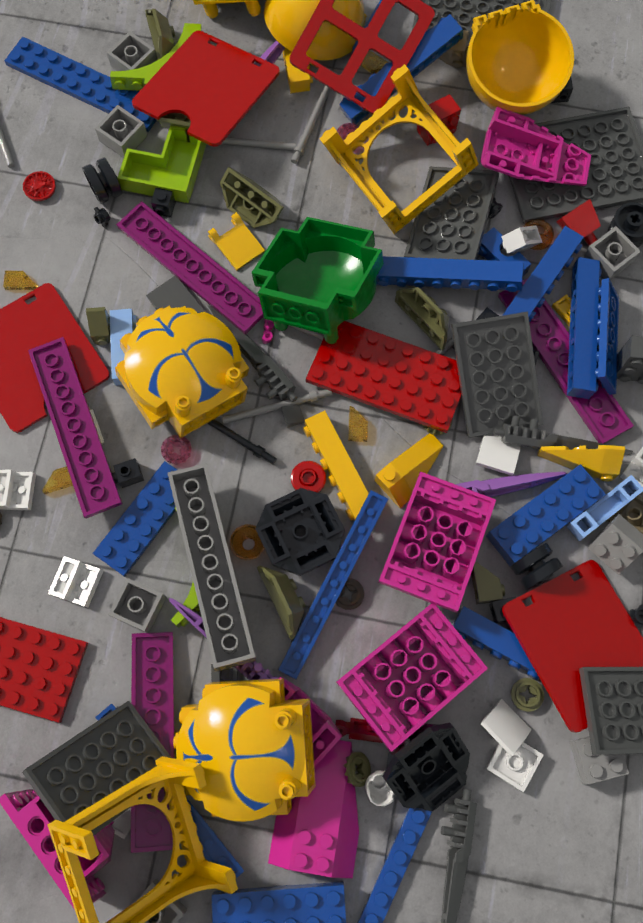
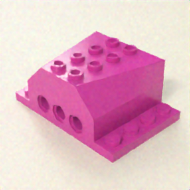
[378,472,496,613]
[336,603,488,752]
[0,789,115,910]

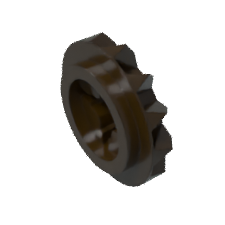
[336,578,364,610]

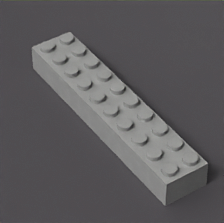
[168,463,256,672]

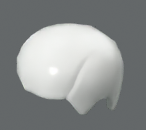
[365,770,394,807]

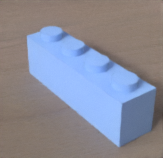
[109,308,138,386]

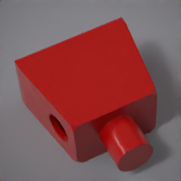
[556,199,601,246]

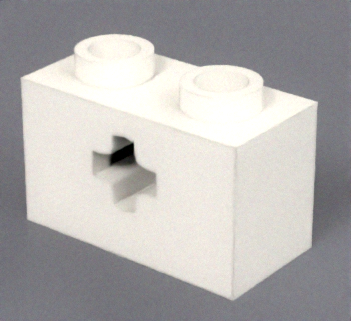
[501,226,542,254]

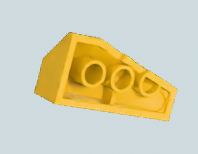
[374,433,443,509]
[537,445,625,482]

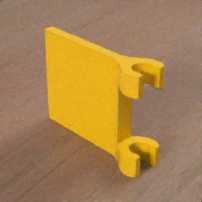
[208,212,265,271]

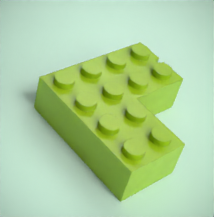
[117,125,207,203]

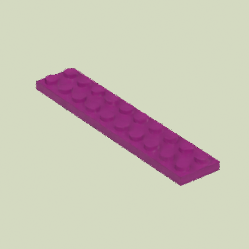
[116,201,264,335]
[498,278,634,444]
[28,337,123,519]
[131,632,174,853]

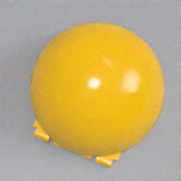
[264,0,367,60]
[466,0,574,115]

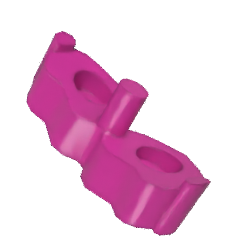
[262,319,274,344]

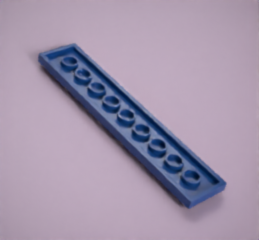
[4,36,157,132]

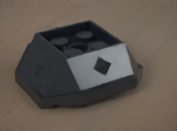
[255,488,345,576]
[382,722,470,811]

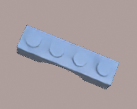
[566,475,643,541]

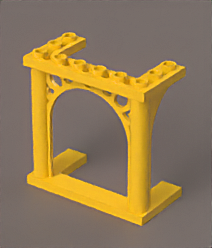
[319,64,479,235]
[47,756,238,923]

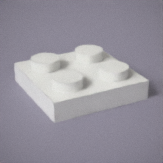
[485,742,544,792]

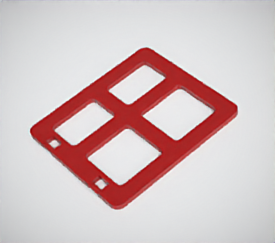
[290,0,435,114]

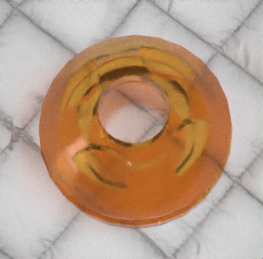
[524,219,554,250]
[230,524,265,560]

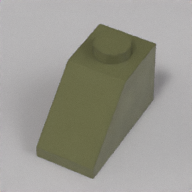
[86,307,111,346]
[471,562,505,605]

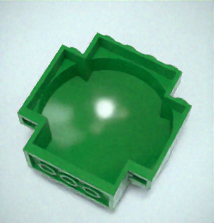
[251,217,384,344]

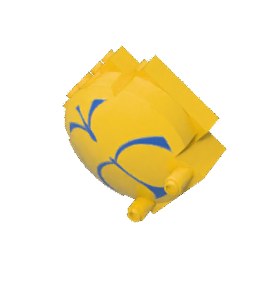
[115,306,249,439]
[173,678,316,822]

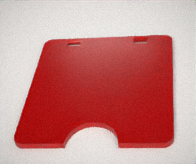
[132,31,280,147]
[0,283,110,433]
[502,560,643,733]

